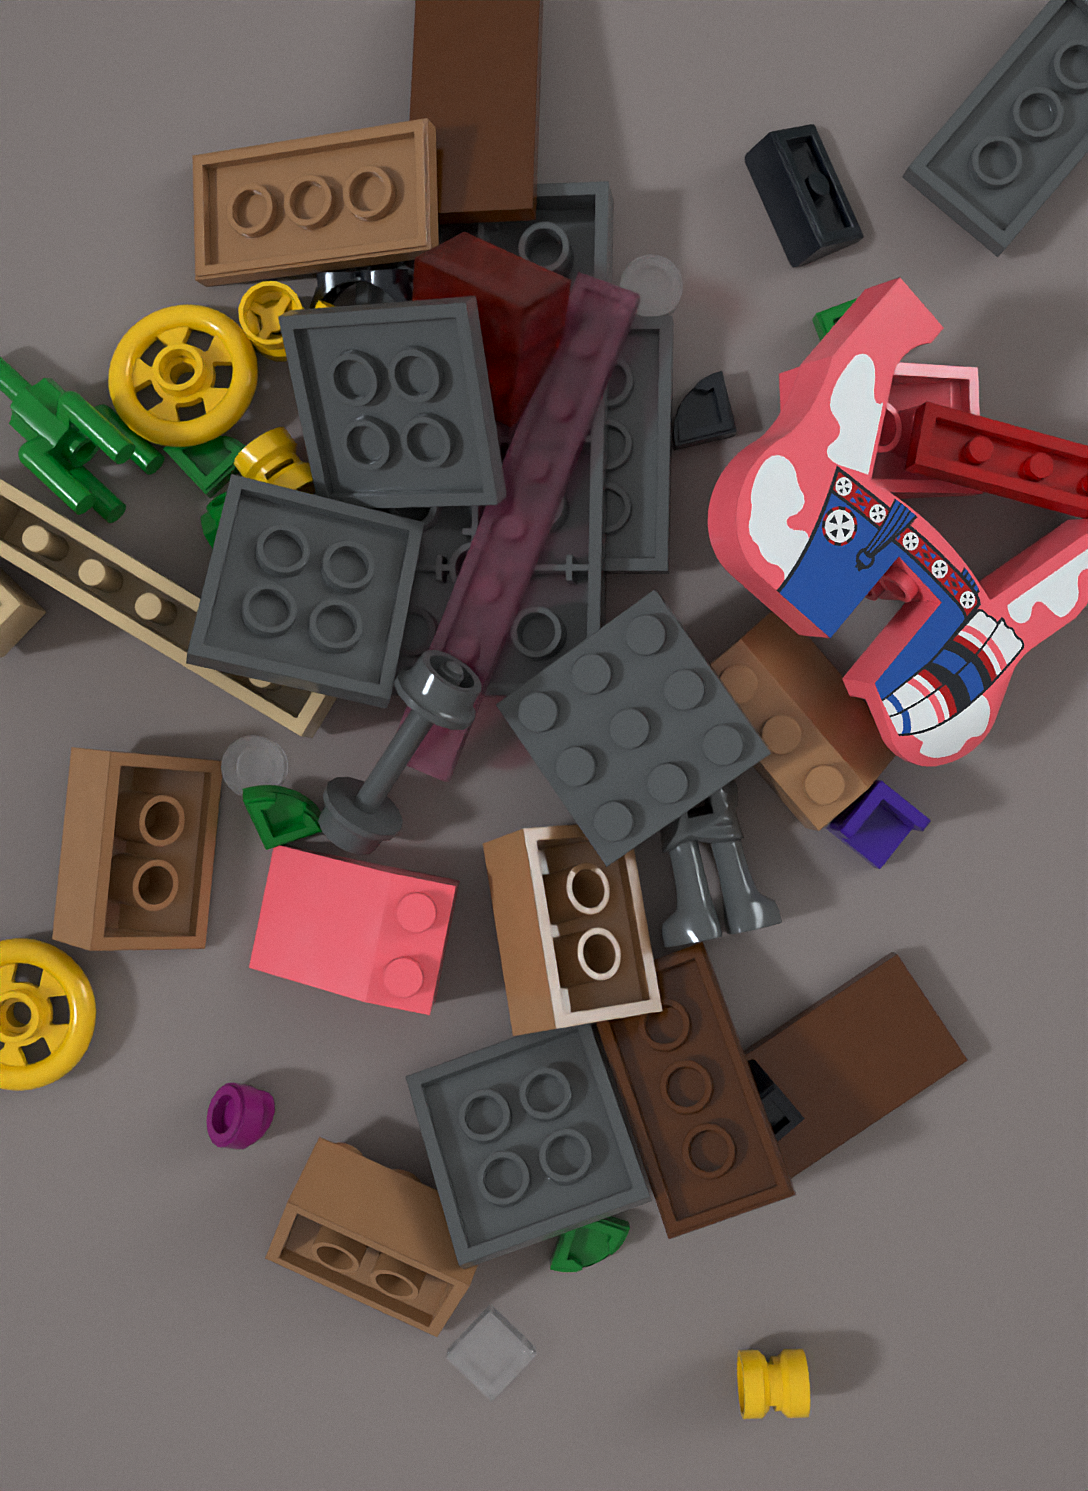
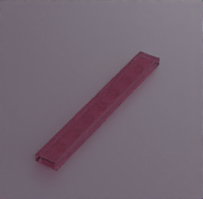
[396,272,641,782]

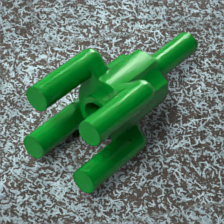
[0,356,165,523]

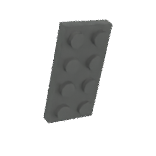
[902,0,1088,257]

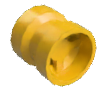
[238,281,304,362]
[234,427,315,494]
[737,1349,810,1419]

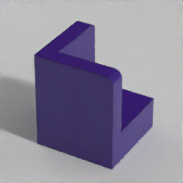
[826,780,931,869]

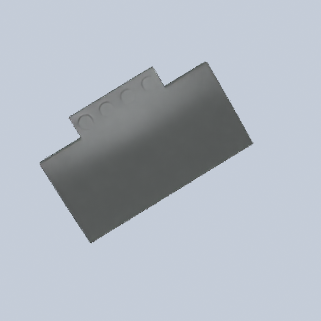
[355,181,674,698]

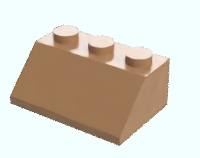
[710,611,896,831]
[52,747,224,951]
[483,824,663,1036]
[265,1136,478,1337]

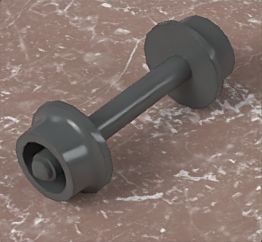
[318,650,482,855]

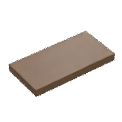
[192,118,439,287]

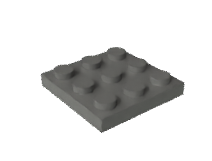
[278,296,507,509]
[186,474,424,709]
[495,589,772,867]
[405,1023,652,1269]

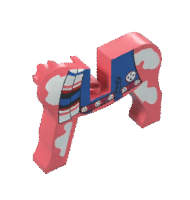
[708,277,1088,767]

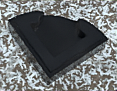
[672,371,737,451]

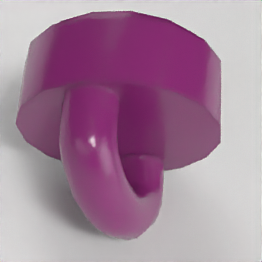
[206,1082,275,1150]

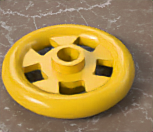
[108,304,258,447]
[0,938,96,1091]

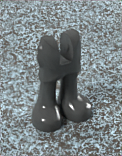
[660,780,782,947]

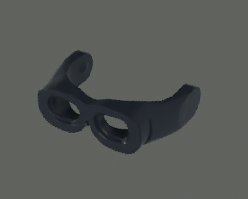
[309,269,416,309]

